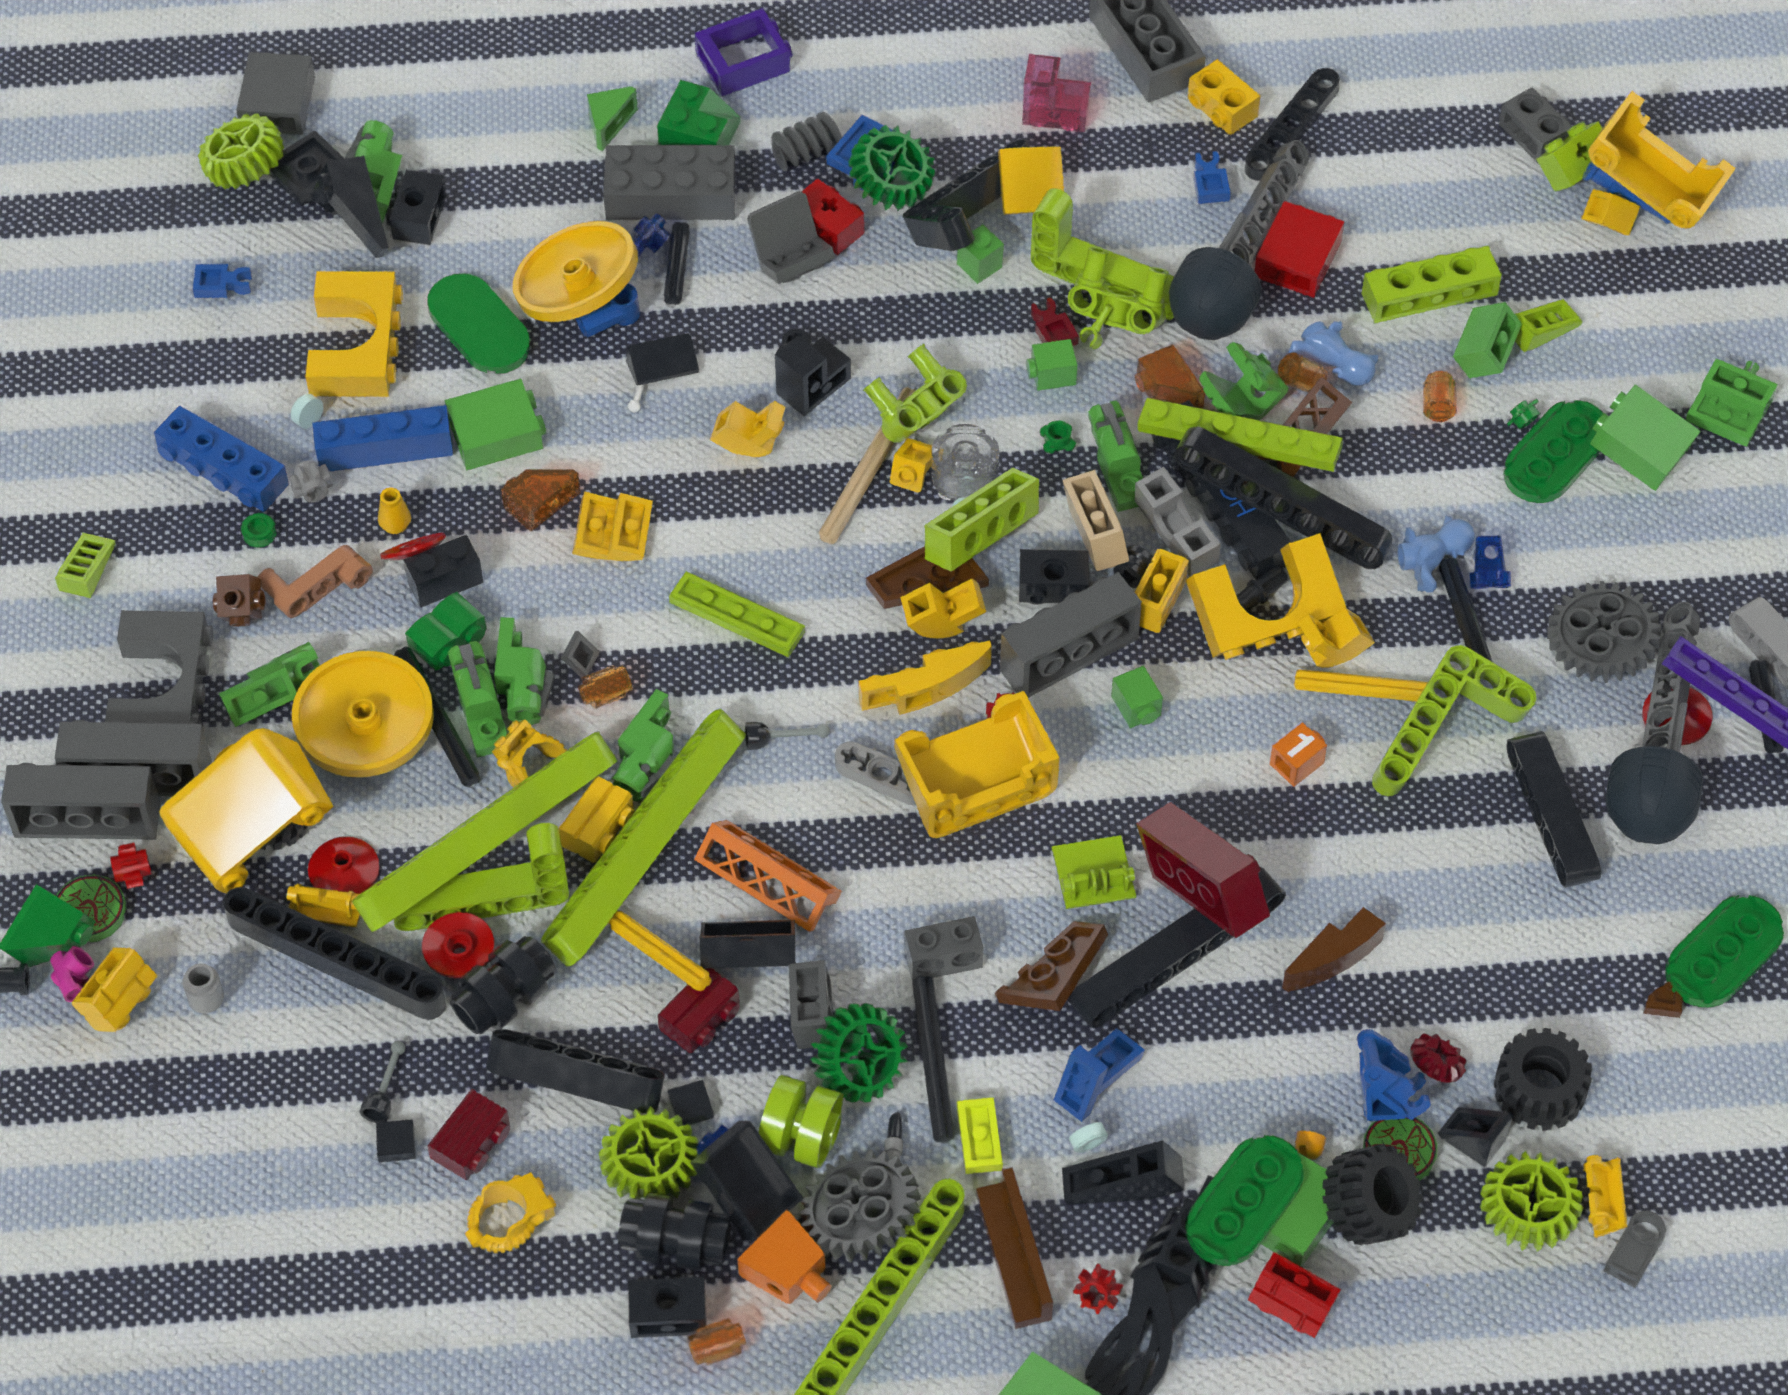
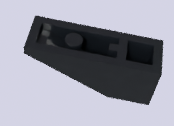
[318,156,389,258]
[1062,1140,1185,1205]

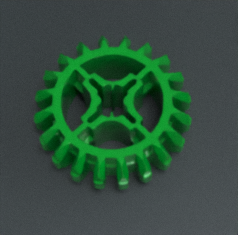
[848,124,936,211]
[810,1003,909,1103]

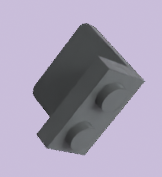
[747,191,835,284]

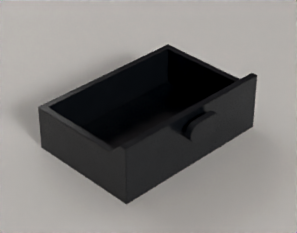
[699,920,796,969]
[690,1120,804,1241]

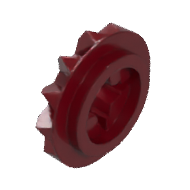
[1410,1033,1467,1083]

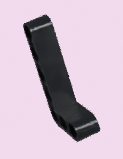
[902,139,1030,251]

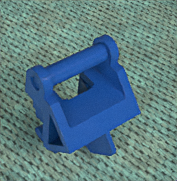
[1357,1029,1431,1121]

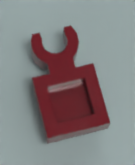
[1031,298,1079,346]

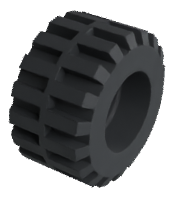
[1494,1028,1592,1131]
[1322,1145,1422,1245]

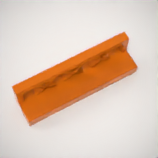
[694,820,842,932]

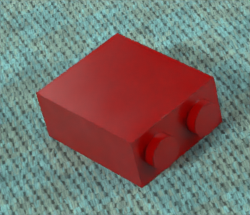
[1254,201,1345,298]

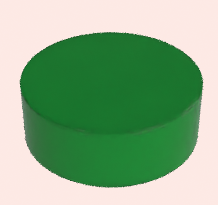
[241,513,277,548]

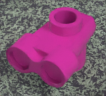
[50,946,94,1002]

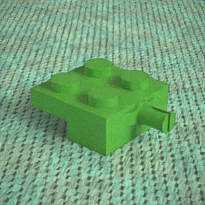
[1686,358,1778,447]

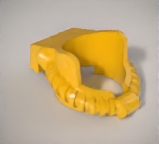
[492,719,568,787]
[465,1173,557,1253]

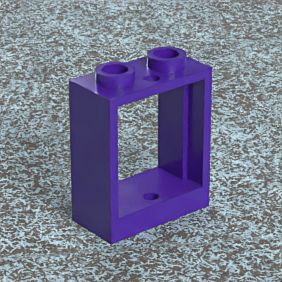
[694,8,793,97]

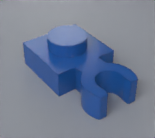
[1193,151,1231,204]
[193,264,252,298]

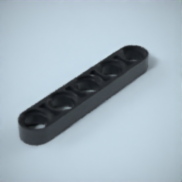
[1244,68,1340,181]

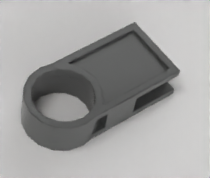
[1603,1211,1666,1288]

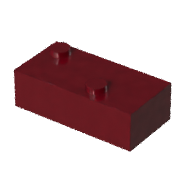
[1136,802,1270,938]

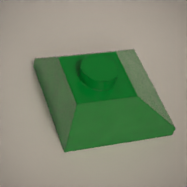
[0,884,96,967]

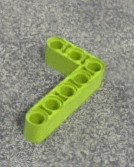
[1031,188,1174,320]
[1372,645,1537,796]
[394,823,569,931]

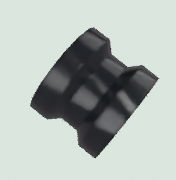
[1113,545,1153,588]

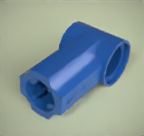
[575,283,640,338]

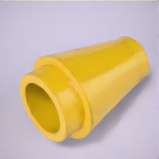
[378,487,411,534]

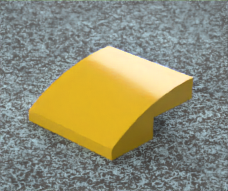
[998,147,1064,215]
[572,492,653,561]

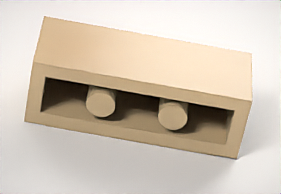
[1063,470,1129,571]

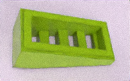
[1515,299,1583,352]
[55,533,116,598]

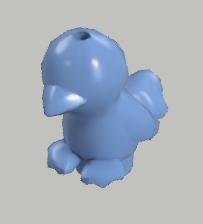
[1286,321,1378,386]
[1398,515,1475,593]

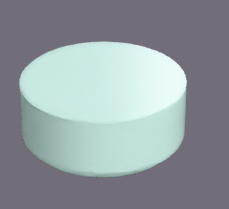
[291,394,323,429]
[1069,1122,1108,1153]

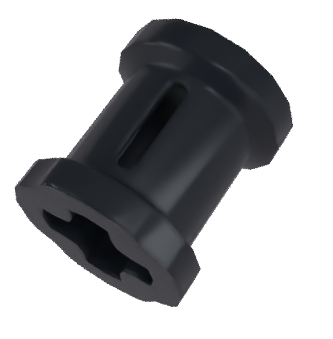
[0,963,30,996]

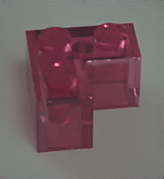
[1022,54,1091,132]

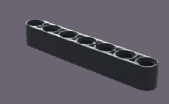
[1174,427,1393,569]
[1068,867,1286,1029]
[223,887,446,1020]

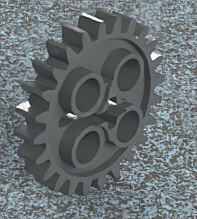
[1547,581,1661,683]
[799,1150,921,1262]

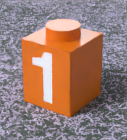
[1270,722,1327,787]

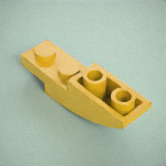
[858,640,992,715]

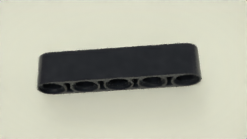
[1506,731,1601,888]
[486,1029,665,1113]

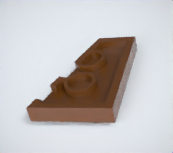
[866,546,989,609]
[995,921,1108,1011]

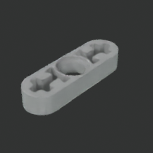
[835,742,916,805]

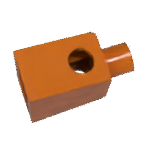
[738,1210,832,1304]

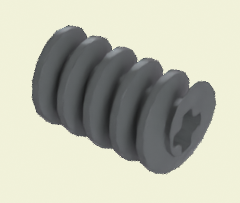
[771,112,842,171]

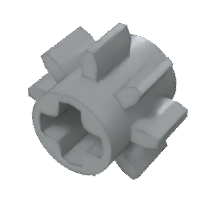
[289,460,333,502]

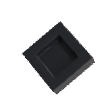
[667,1080,714,1126]
[376,1119,416,1163]

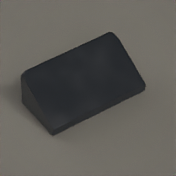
[626,333,699,386]

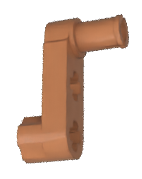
[258,545,373,618]

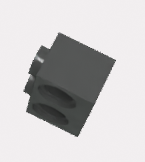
[1499,87,1572,164]
[904,916,983,982]
[788,960,833,1049]

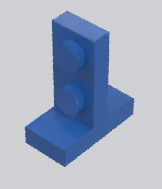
[1054,1028,1145,1122]

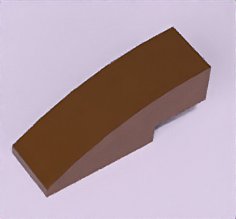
[1282,907,1386,992]

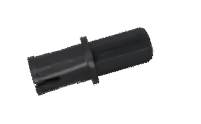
[1236,566,1288,612]

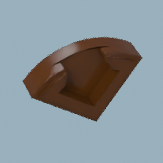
[1643,981,1682,1018]

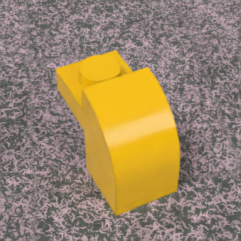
[710,400,785,457]
[900,579,986,639]
[1297,607,1375,668]

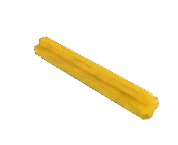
[1294,669,1428,701]
[608,911,712,991]

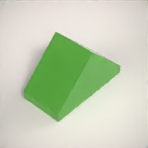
[587,86,638,151]

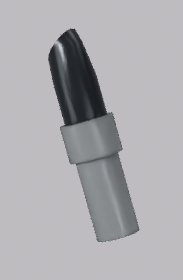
[884,1112,903,1160]

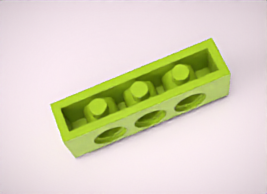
[1361,245,1502,323]
[925,468,1039,571]

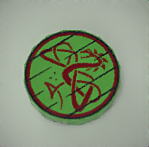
[57,874,126,943]
[1362,1117,1437,1180]

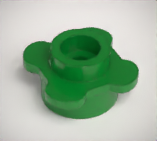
[1507,399,1541,430]
[1040,420,1076,454]

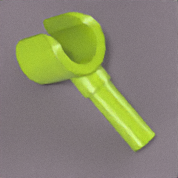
[1079,304,1112,350]

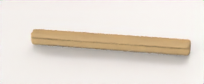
[819,387,916,544]

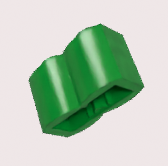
[405,592,487,671]

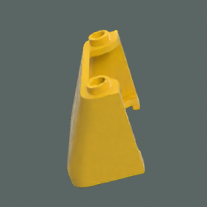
[1588,91,1736,229]
[894,691,1060,838]
[159,728,334,894]

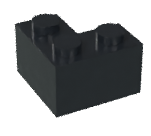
[775,335,851,416]

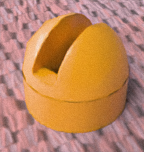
[1295,1131,1326,1160]

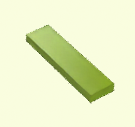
[669,571,805,658]

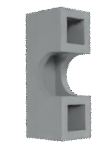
[1135,467,1220,577]

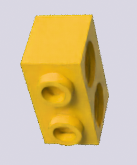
[1187,59,1260,136]

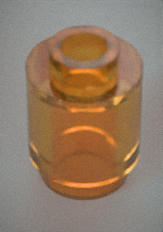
[1278,352,1327,393]
[1423,371,1457,422]
[578,665,633,709]
[687,1318,746,1366]

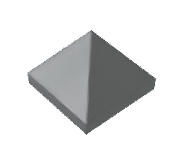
[561,631,600,679]

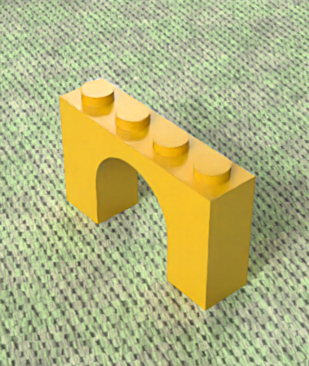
[305,271,403,397]
[1186,533,1346,660]

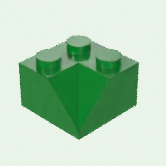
[657,80,741,145]

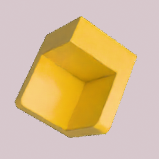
[1581,189,1640,236]

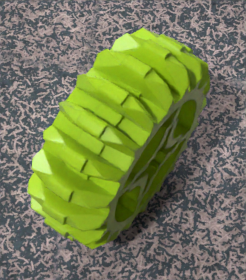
[197,113,285,190]
[599,1106,700,1200]
[1480,1151,1583,1252]

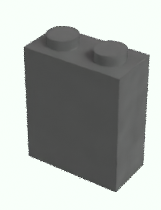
[236,52,315,135]

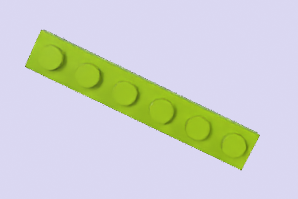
[1137,398,1343,472]

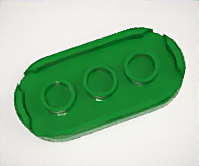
[427,273,530,374]
[1503,400,1603,503]
[1665,895,1784,1008]
[1186,1135,1304,1266]

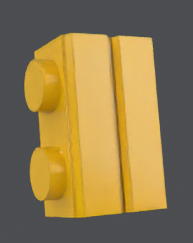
[1135,548,1189,633]
[559,776,635,863]
[71,947,157,1032]

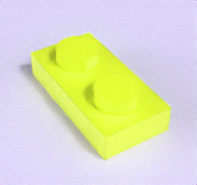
[957,1097,1003,1174]

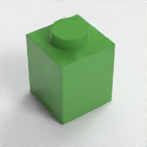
[957,224,1004,284]
[1026,339,1077,391]
[1111,665,1163,728]

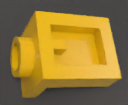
[890,438,939,493]

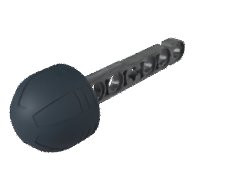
[1169,140,1309,340]
[1606,602,1703,845]

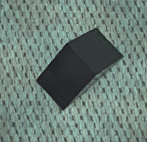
[1437,1107,1512,1167]

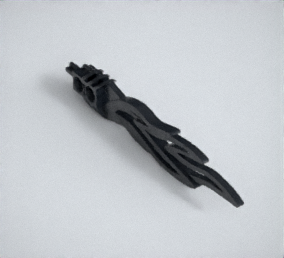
[1084,1175,1218,1395]

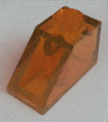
[1135,344,1205,409]
[501,469,581,532]

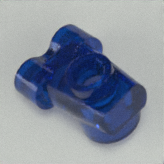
[632,213,672,257]
[1470,535,1511,589]

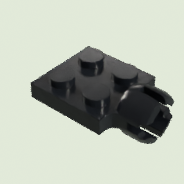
[269,130,345,215]

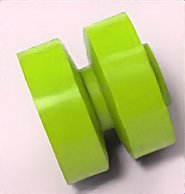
[758,1075,843,1168]

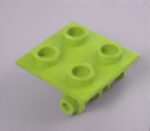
[1051,835,1136,909]

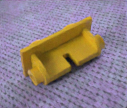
[287,884,360,928]
[1583,1155,1627,1238]

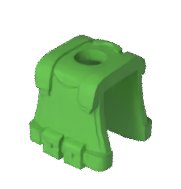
[1199,342,1289,420]

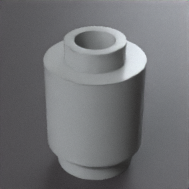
[182,964,224,1013]

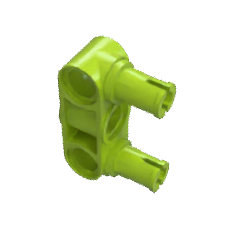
[1068,247,1169,335]
[863,343,967,443]

